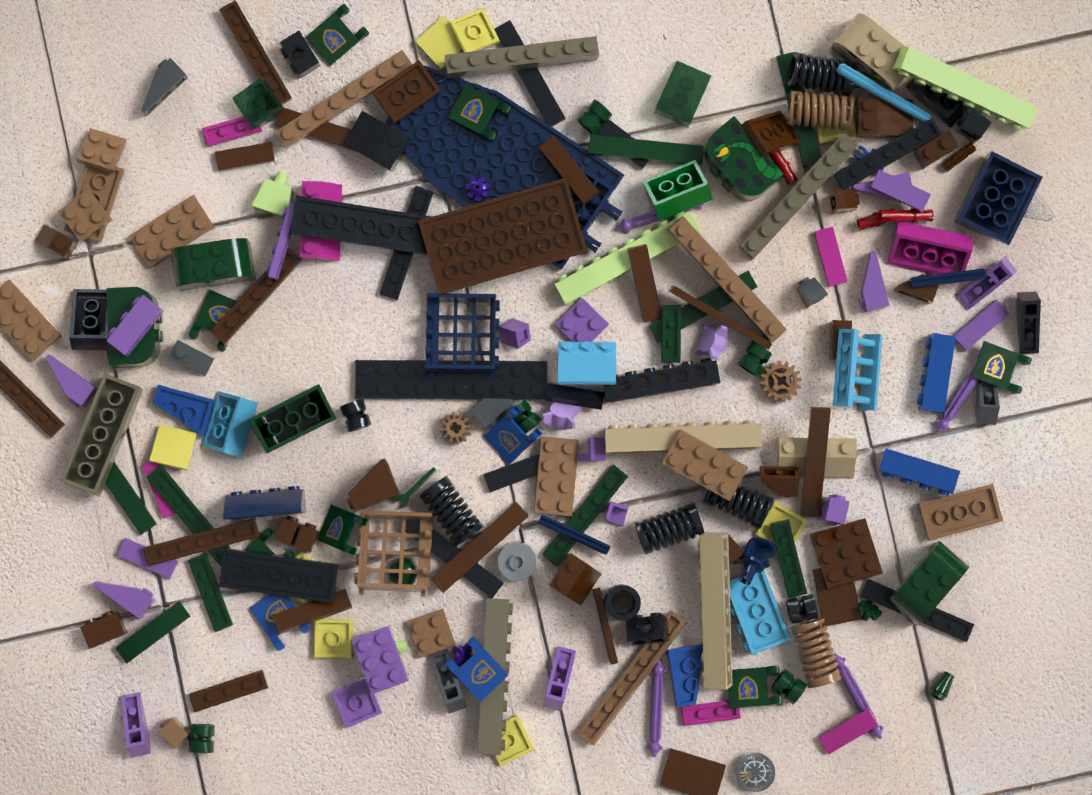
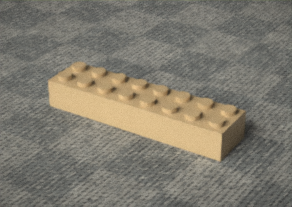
[604,420,761,454]

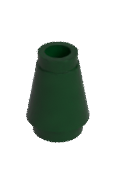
[929,671,954,701]

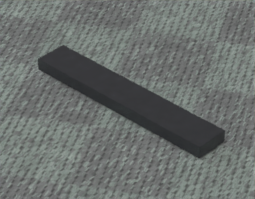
[494,20,566,127]
[833,118,942,190]
[380,186,434,300]
[401,520,504,598]
[860,579,974,642]

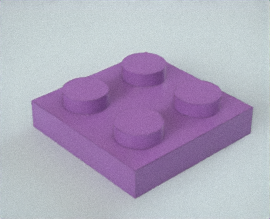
[555,298,609,342]
[331,678,382,728]

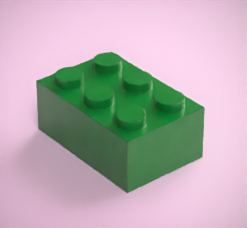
[643,160,713,221]

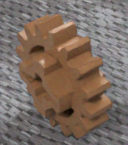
[760,361,802,402]

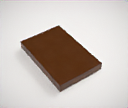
[372,60,441,124]
[742,111,801,156]
[812,568,862,626]
[660,748,726,795]

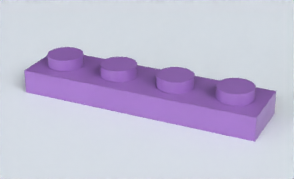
[266,203,294,280]

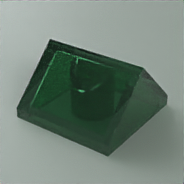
[232,76,284,130]

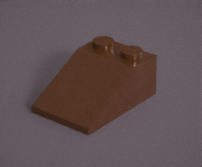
[855,96,913,138]

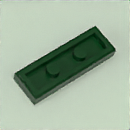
[661,305,681,363]

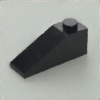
[1016,291,1041,354]

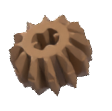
[439,412,472,445]

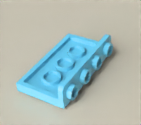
[730,570,791,655]

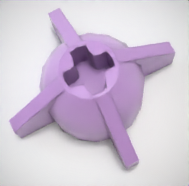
[693,323,728,360]
[541,401,581,430]

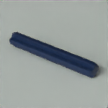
[910,269,986,288]
[538,515,610,555]

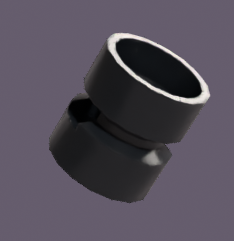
[340,399,372,433]
[786,594,818,624]

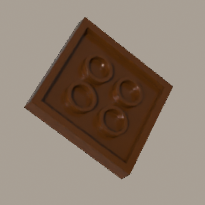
[810,518,883,590]

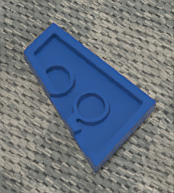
[153,385,214,437]
[667,644,703,707]

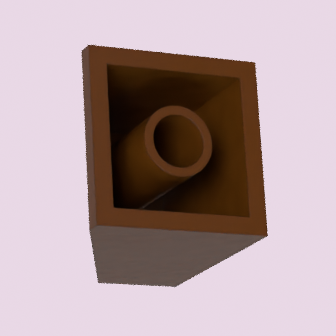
[346,458,400,512]
[549,553,602,606]

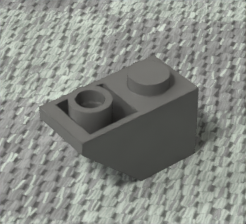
[470,398,514,429]

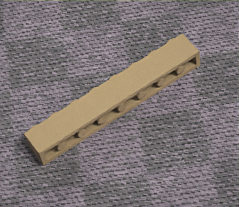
[698,532,733,690]

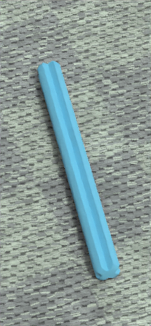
[836,63,931,123]

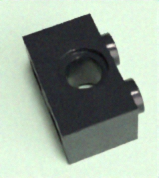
[279,31,321,78]
[956,109,992,144]
[626,613,669,646]

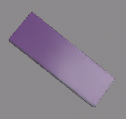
[870,170,931,212]
[954,300,1009,351]
[117,538,179,579]

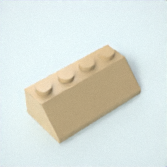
[777,437,857,478]

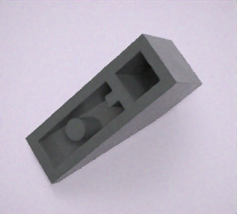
[141,58,188,116]
[429,649,467,714]

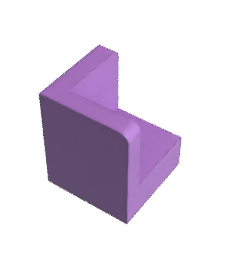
[499,318,531,349]
[578,438,605,462]
[605,501,629,525]

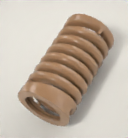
[787,90,854,131]
[791,618,842,688]

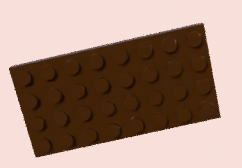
[418,178,588,295]

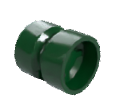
[577,99,612,135]
[737,341,772,377]
[513,400,541,433]
[771,669,807,705]
[188,724,215,753]

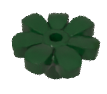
[858,600,882,621]

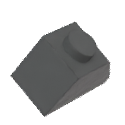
[796,277,828,308]
[169,340,214,376]
[975,381,1000,425]

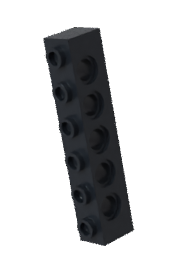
[603,358,721,403]

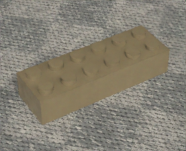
[60,373,143,497]

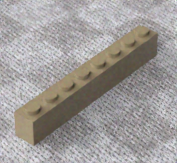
[444,36,599,79]
[739,132,858,260]
[477,598,513,755]

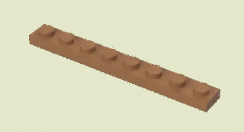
[275,50,412,149]
[577,611,687,746]

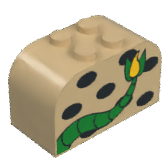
[830,13,905,92]

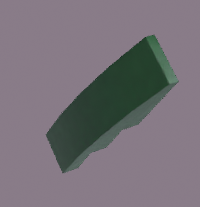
[116,601,191,664]

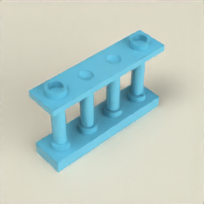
[833,329,883,411]

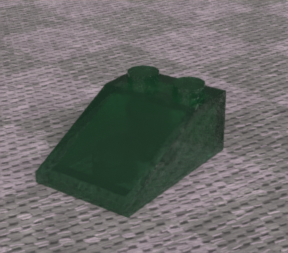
[654,61,712,128]

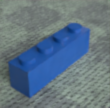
[917,333,956,413]
[879,448,960,496]

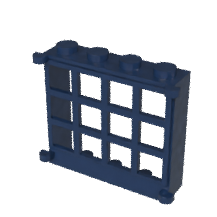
[425,293,500,377]

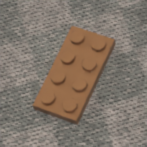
[64,165,125,243]
[129,195,215,268]
[0,279,62,362]
[661,429,748,501]
[533,436,579,516]
[918,484,1003,541]

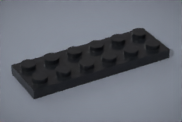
[219,548,339,603]

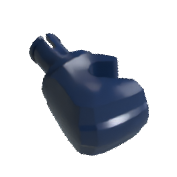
[739,537,776,585]

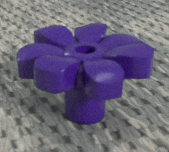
[465,177,490,201]
[452,643,473,666]

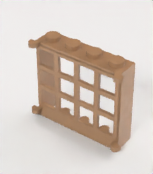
[354,510,433,597]

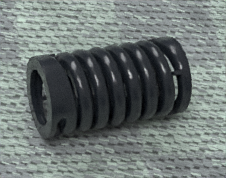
[787,52,857,97]
[419,476,484,547]
[702,484,774,529]
[634,502,705,555]
[604,584,641,621]

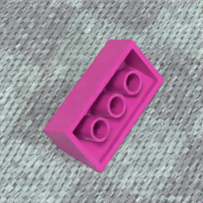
[300,181,342,261]
[888,221,973,274]

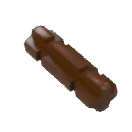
[942,142,976,171]

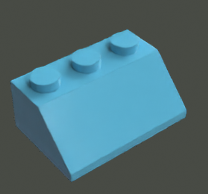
[558,341,616,385]
[201,391,258,458]

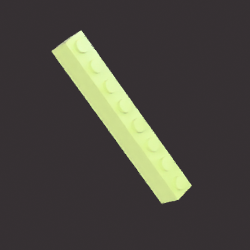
[893,46,1038,131]
[554,211,700,306]

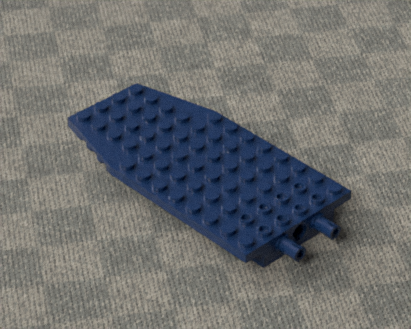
[385,65,624,270]

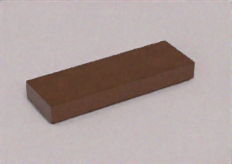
[215,142,275,171]

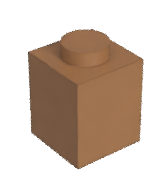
[158,717,189,749]

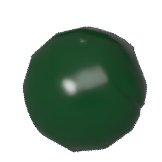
[389,557,417,585]

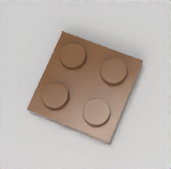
[77,128,127,174]
[58,189,112,243]
[407,609,456,658]

